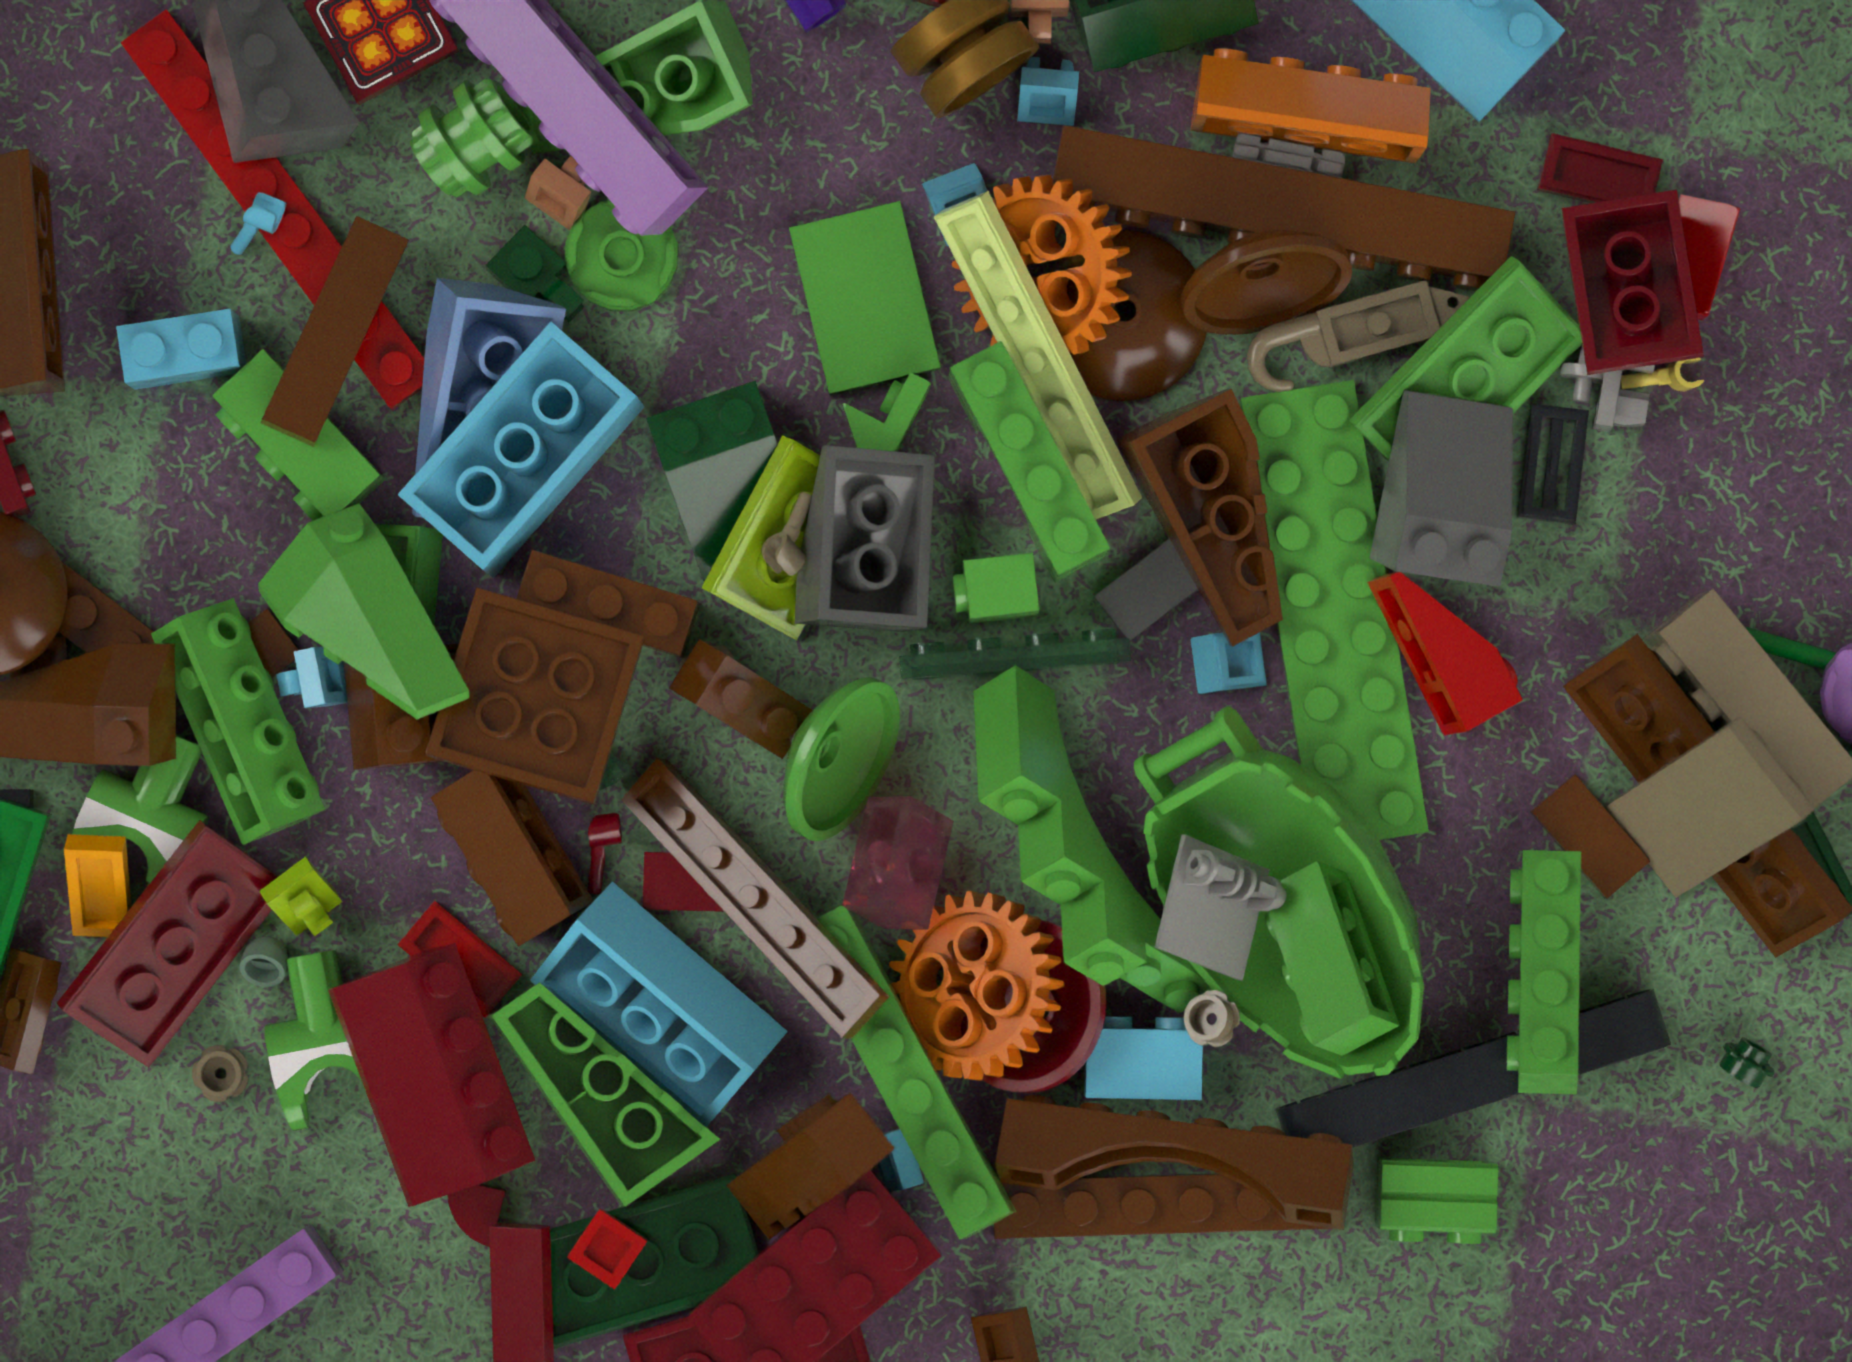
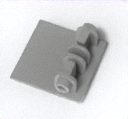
[1154,835,1286,981]

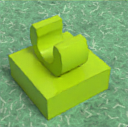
[260,856,343,936]

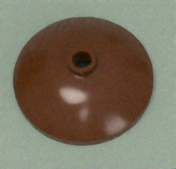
[1049,230,1207,401]
[1181,230,1352,335]
[0,512,67,675]

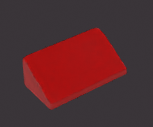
[1679,195,1740,321]

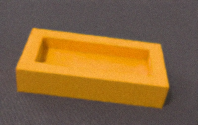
[64,834,132,937]

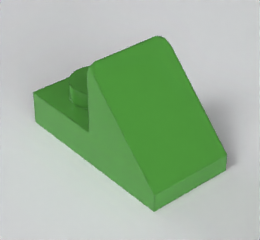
[843,372,931,452]

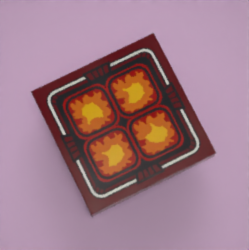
[302,0,459,105]

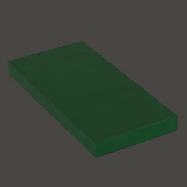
[550,1173,759,1349]

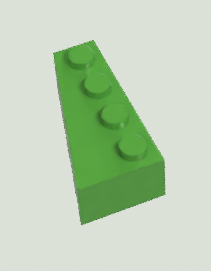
[489,982,720,1207]

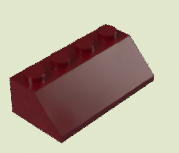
[328,943,535,1207]

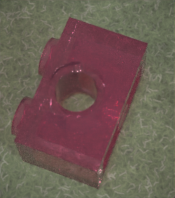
[842,797,954,930]

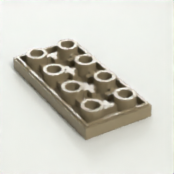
[1605,716,1815,898]

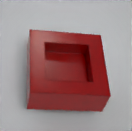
[567,1208,648,1289]

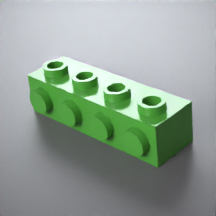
[151,598,325,845]
[1507,850,1581,1095]

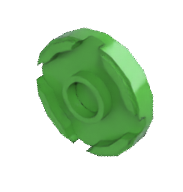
[565,199,678,312]

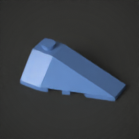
[412,278,566,518]

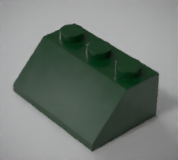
[1069,0,1259,73]

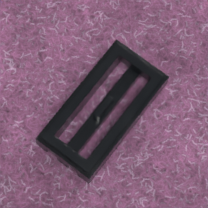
[1517,403,1589,525]

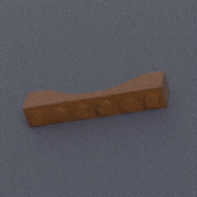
[995,1095,1354,1230]

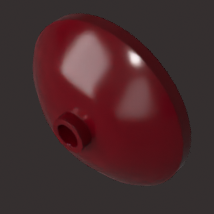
[961,920,1106,1093]

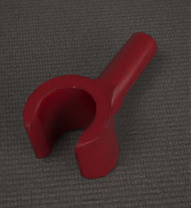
[587,813,622,894]

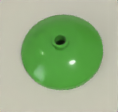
[783,677,900,841]

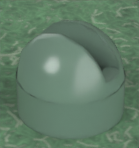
[239,936,289,987]

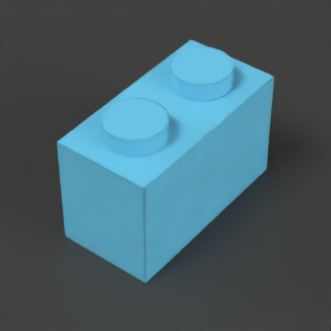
[116,309,246,390]
[1084,1016,1203,1100]

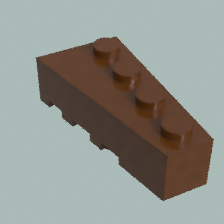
[726,1093,895,1240]

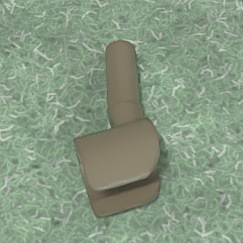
[761,492,812,575]

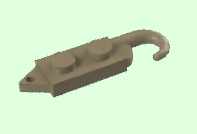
[1247,280,1469,392]

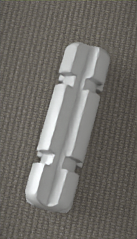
[1232,133,1345,178]

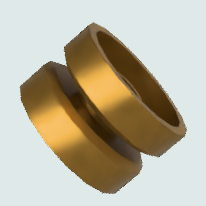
[890,0,1040,119]

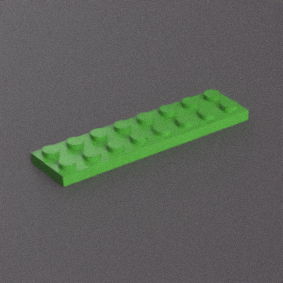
[1240,380,1429,840]

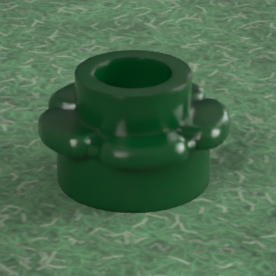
[1719,1037,1775,1088]

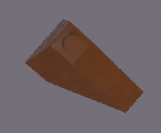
[1116,388,1283,647]
[0,642,176,766]

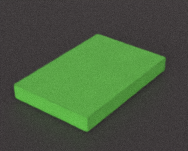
[789,201,941,396]

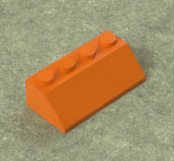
[1190,48,1431,164]

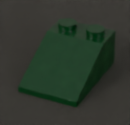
[646,381,777,582]

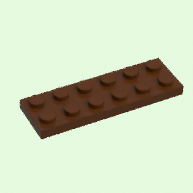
[1563,634,1852,958]

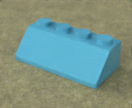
[1351,0,1565,122]
[398,322,645,578]
[530,882,788,1127]

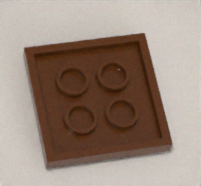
[425,587,645,805]

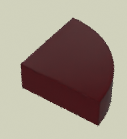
[447,1184,506,1247]

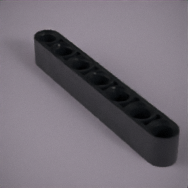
[1275,988,1671,1148]

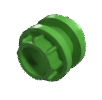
[410,78,534,197]

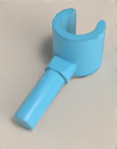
[230,192,286,255]

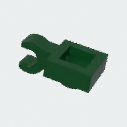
[485,225,584,324]

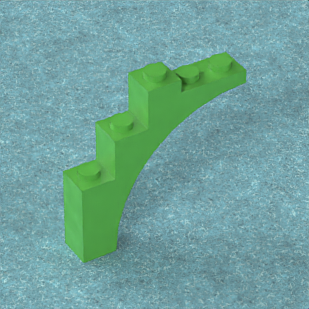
[973,665,1212,1013]

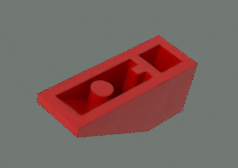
[1367,572,1523,736]

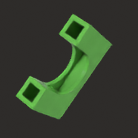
[949,341,1110,583]

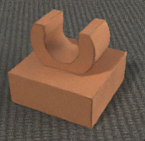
[1010,0,1069,44]
[525,156,591,230]

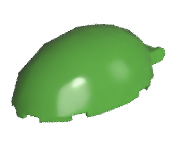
[1134,706,1424,1079]

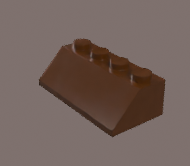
[0,149,65,397]

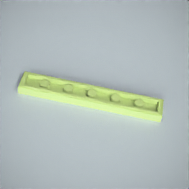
[934,191,1142,520]

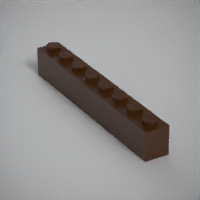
[1053,125,1516,292]

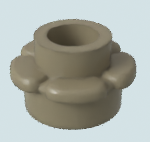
[1184,990,1240,1047]
[192,1045,249,1102]

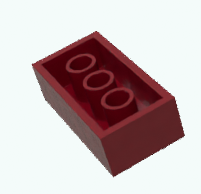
[687,1168,942,1362]

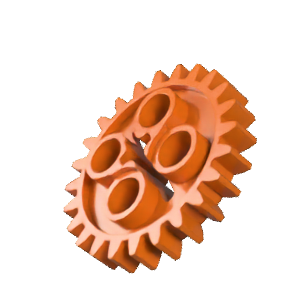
[952,174,1132,355]
[889,891,1064,1081]

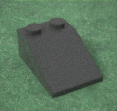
[1369,389,1513,587]
[795,445,935,632]

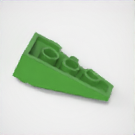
[516,0,753,154]
[258,503,469,719]

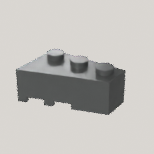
[192,0,360,163]

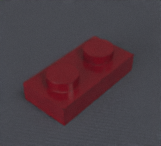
[0,410,36,518]

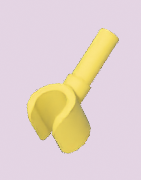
[1620,358,1704,391]

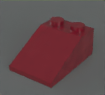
[1561,190,1704,375]

